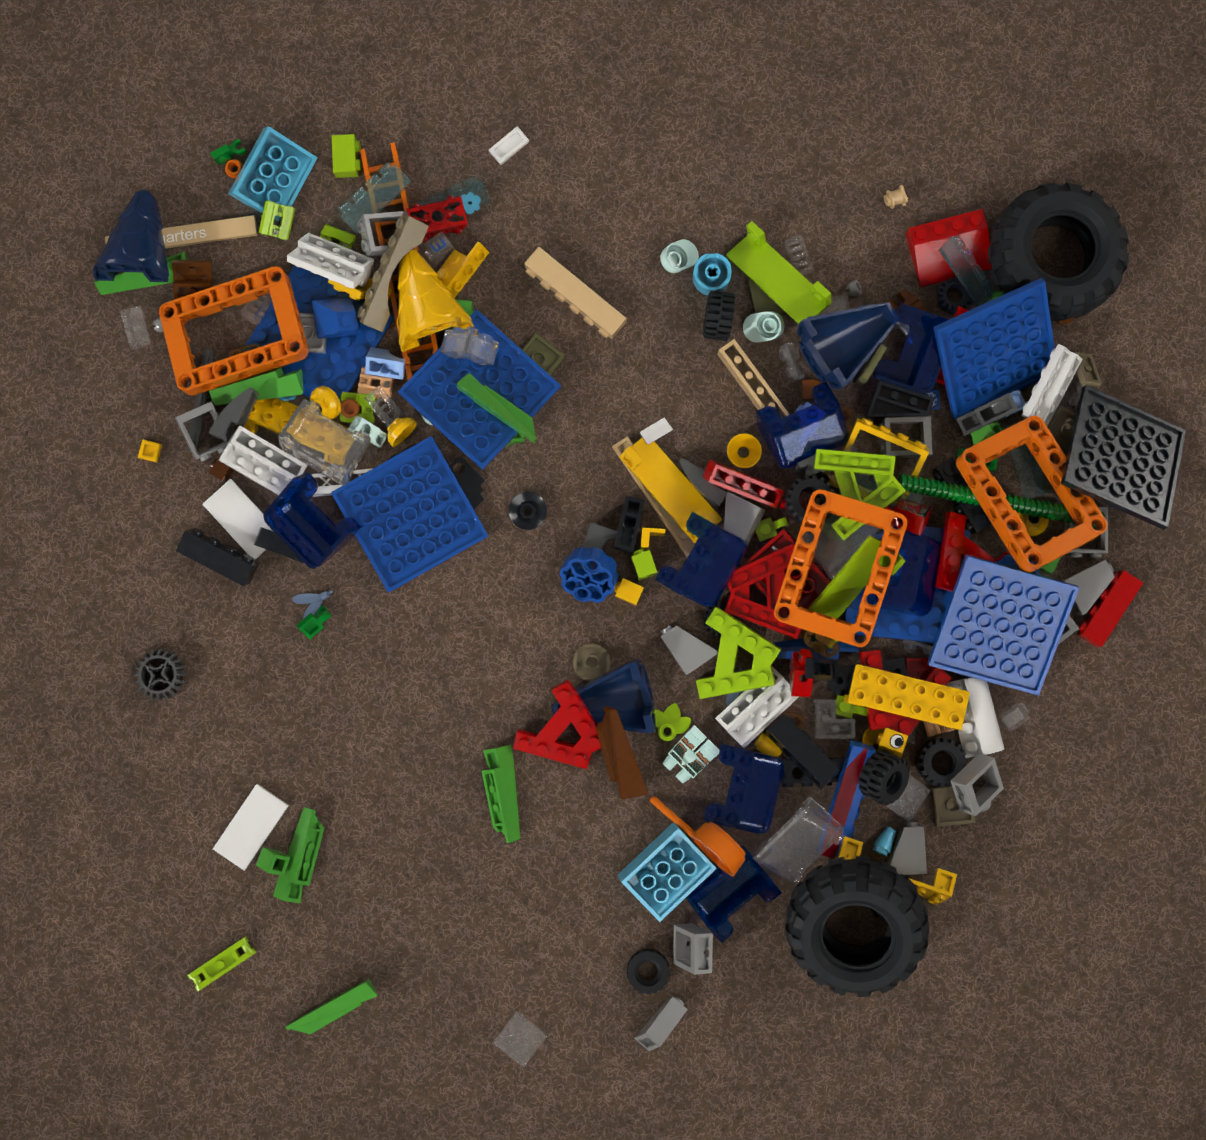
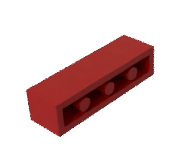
[702,459,784,508]
[1077,570,1143,647]

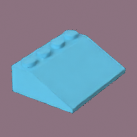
[228,126,318,222]
[617,822,717,922]

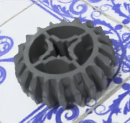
[133,649,187,701]

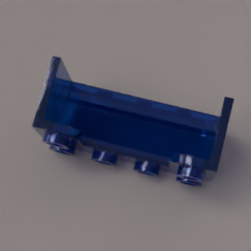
[873,302,950,394]
[756,381,849,468]
[263,472,361,569]
[655,512,747,607]
[871,526,941,617]
[703,743,784,834]
[686,845,782,943]

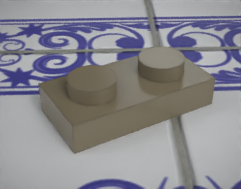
[1075,352,1102,389]

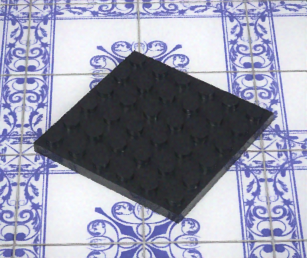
[1061,385,1186,530]

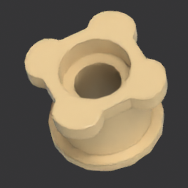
[884,185,908,209]

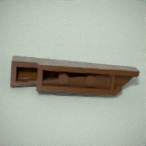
[596,706,648,799]

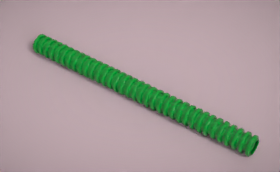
[897,473,1105,528]

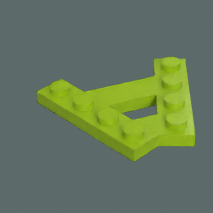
[814,449,906,541]
[696,606,782,699]

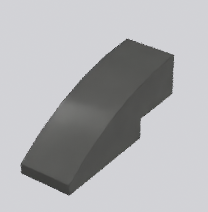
[209,387,259,442]
[956,393,1018,437]
[679,457,727,508]

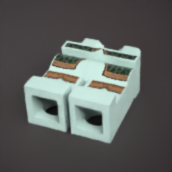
[662,725,721,783]

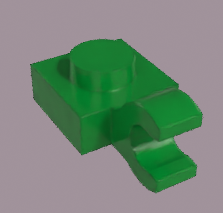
[210,139,247,165]
[296,605,332,640]

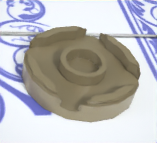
[572,643,611,682]

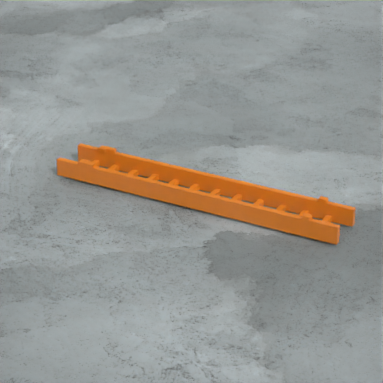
[360,142,439,380]

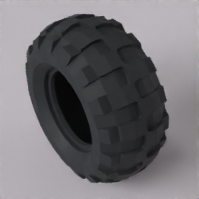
[988,182,1129,321]
[785,856,930,997]

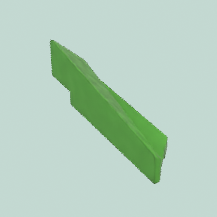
[94,251,187,295]
[209,367,303,405]
[457,373,536,444]
[482,745,520,843]
[273,807,324,903]
[285,978,378,1034]

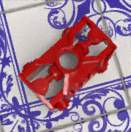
[407,196,468,242]

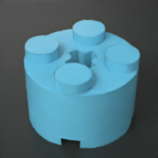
[692,253,732,295]

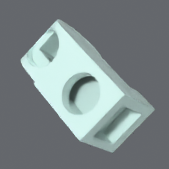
[348,416,388,448]

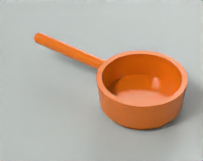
[650,796,746,877]

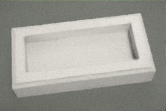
[489,126,529,165]

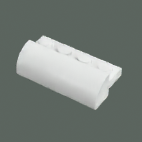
[287,233,374,289]
[1021,344,1082,427]
[219,426,307,499]
[715,667,798,748]
[946,677,1005,758]

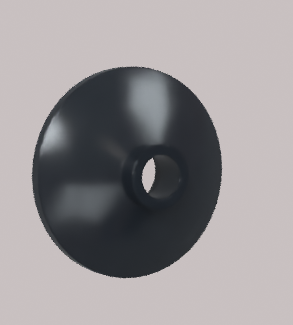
[509,492,547,530]

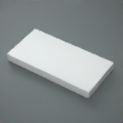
[202,479,283,560]
[213,784,289,871]

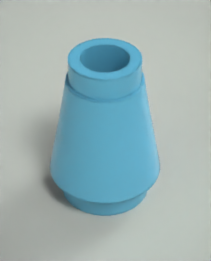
[872,826,896,857]

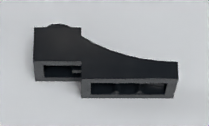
[614,496,645,553]
[254,527,319,566]
[805,658,836,680]

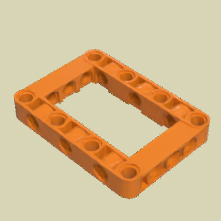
[159,266,309,396]
[956,415,1107,573]
[774,489,907,647]

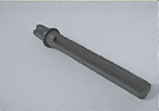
[186,349,215,451]

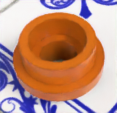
[225,159,243,179]

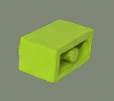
[332,134,361,178]
[631,548,657,581]

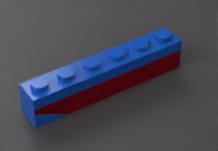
[817,740,876,859]

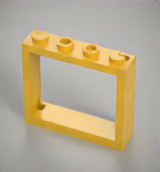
[829,418,929,506]

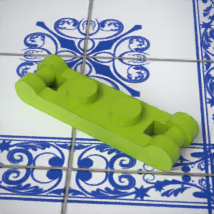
[187,936,256,992]

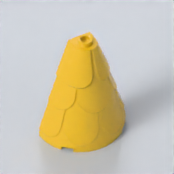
[398,249,474,352]

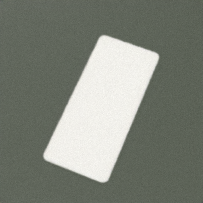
[640,418,673,444]

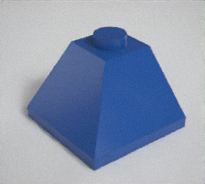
[312,297,358,339]

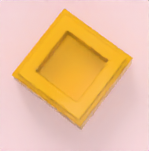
[138,439,162,463]

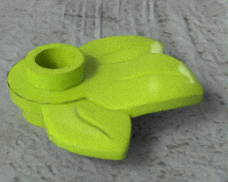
[653,703,691,741]

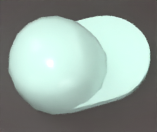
[660,239,699,273]
[743,311,785,343]

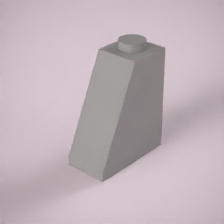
[723,492,765,552]
[1062,560,1115,616]
[660,625,718,675]
[887,822,927,875]
[634,996,688,1051]

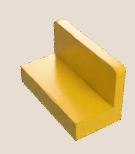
[641,528,666,551]

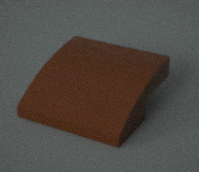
[172,260,213,301]

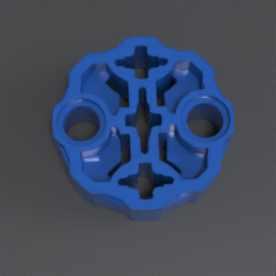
[559,547,619,603]

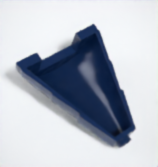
[93,190,169,282]
[797,302,899,389]
[552,659,656,733]

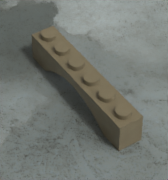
[357,214,429,332]

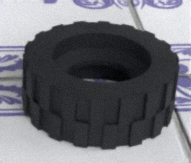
[627,948,670,994]

